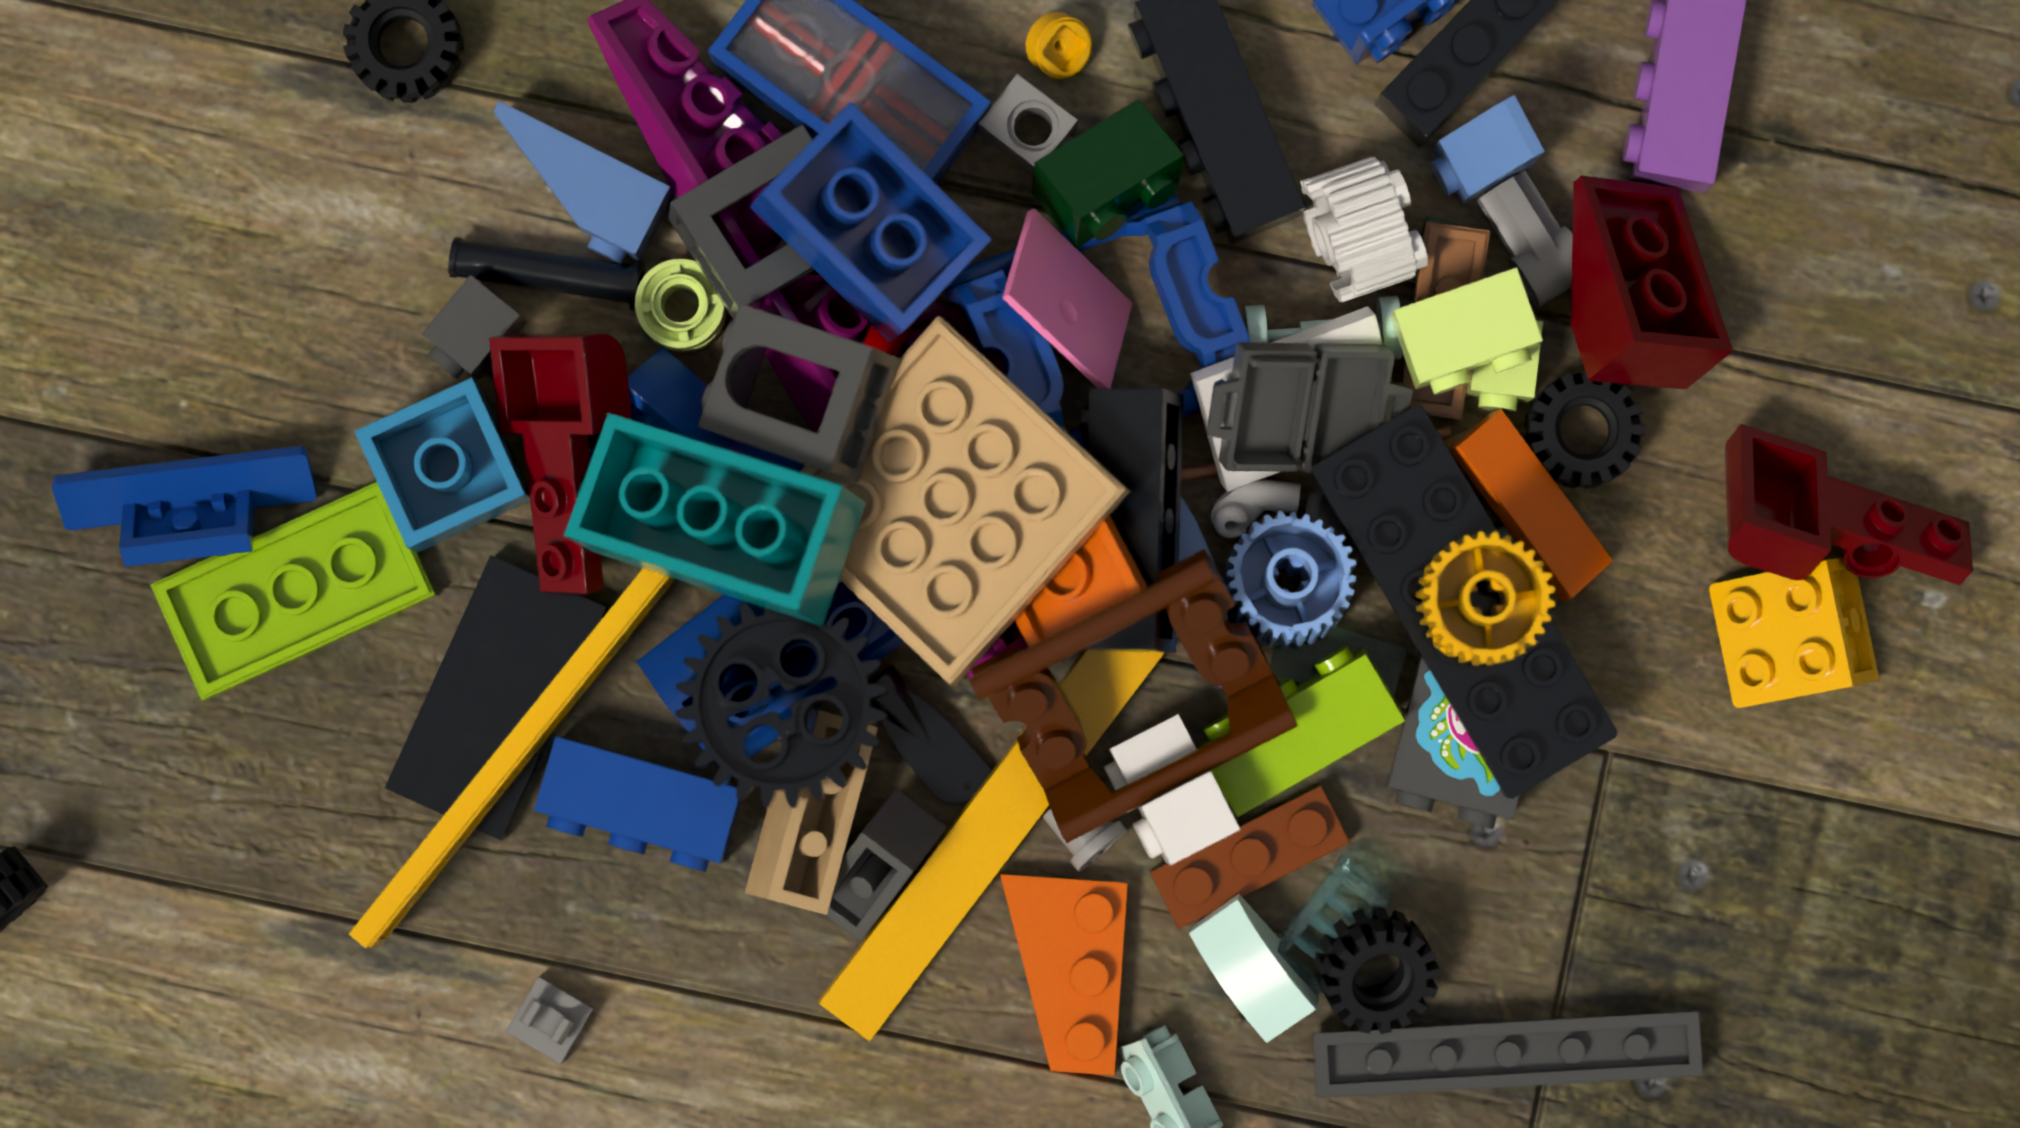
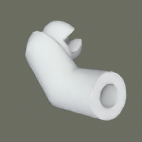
[1211,478,1301,539]

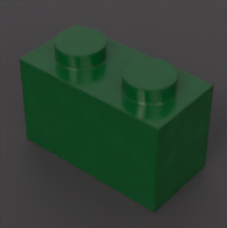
[1031,99,1184,249]

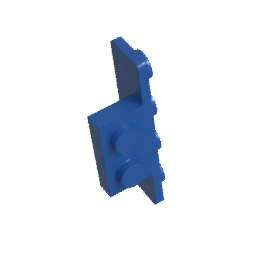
[52,446,317,567]

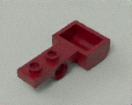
[489,333,631,594]
[1725,424,1973,585]

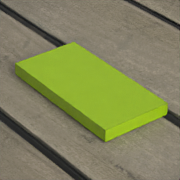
[150,482,438,701]

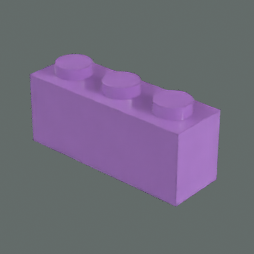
[1623,0,1746,193]

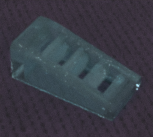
[1278,855,1392,995]

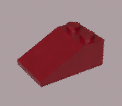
[1571,176,1733,390]

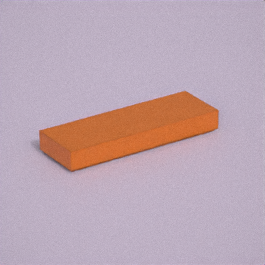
[1448,409,1613,602]

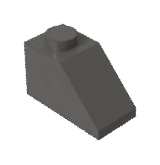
[826,788,947,942]

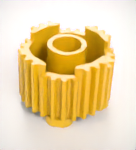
[1416,531,1555,666]

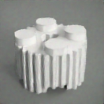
[1300,156,1428,303]

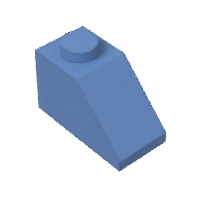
[1430,95,1545,205]

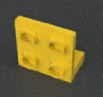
[1709,557,1880,708]

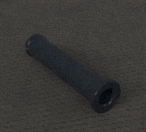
[448,237,645,311]

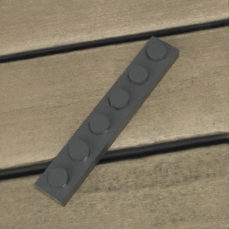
[1312,1010,1703,1098]

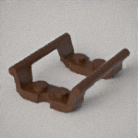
[969,549,1299,843]

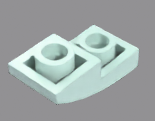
[1189,894,1318,1043]

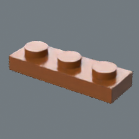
[1149,785,1350,929]

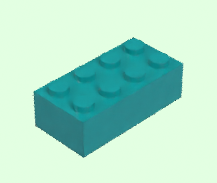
[564,413,866,626]

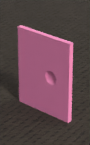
[1002,208,1133,389]

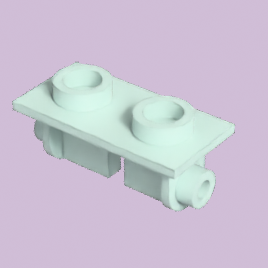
[1116,1025,1224,1128]

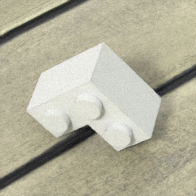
[1103,714,1241,865]

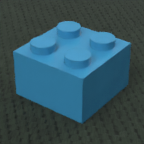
[354,378,530,553]

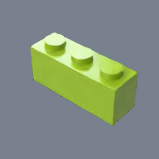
[1198,646,1405,817]

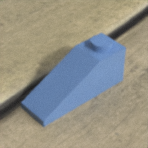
[493,101,675,264]

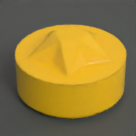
[1026,12,1092,79]

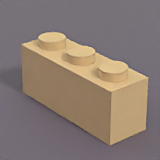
[744,709,878,915]

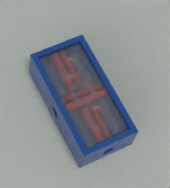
[708,0,991,185]

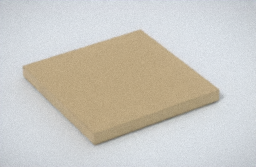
[800,316,1130,686]

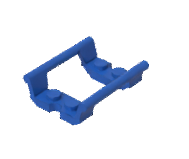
[942,193,1251,451]

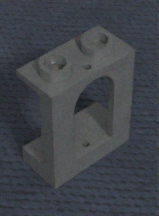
[668,124,814,319]
[698,303,900,482]

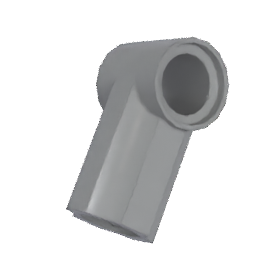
[1477,171,1572,307]

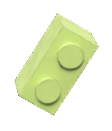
[1390,267,1543,395]

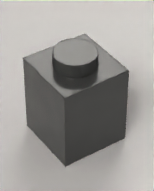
[422,275,527,380]

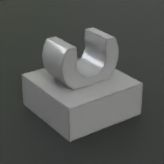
[506,975,596,1064]

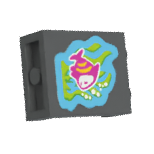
[1383,652,1520,829]

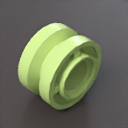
[635,259,728,353]

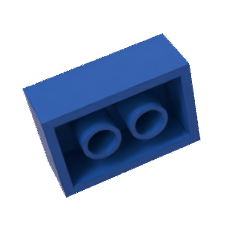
[750,101,992,343]

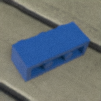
[534,736,742,872]

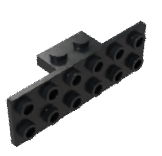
[1311,405,1618,799]

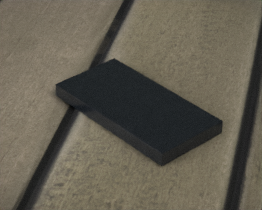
[385,555,609,841]

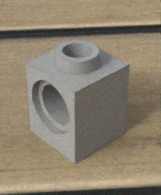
[978,74,1078,175]

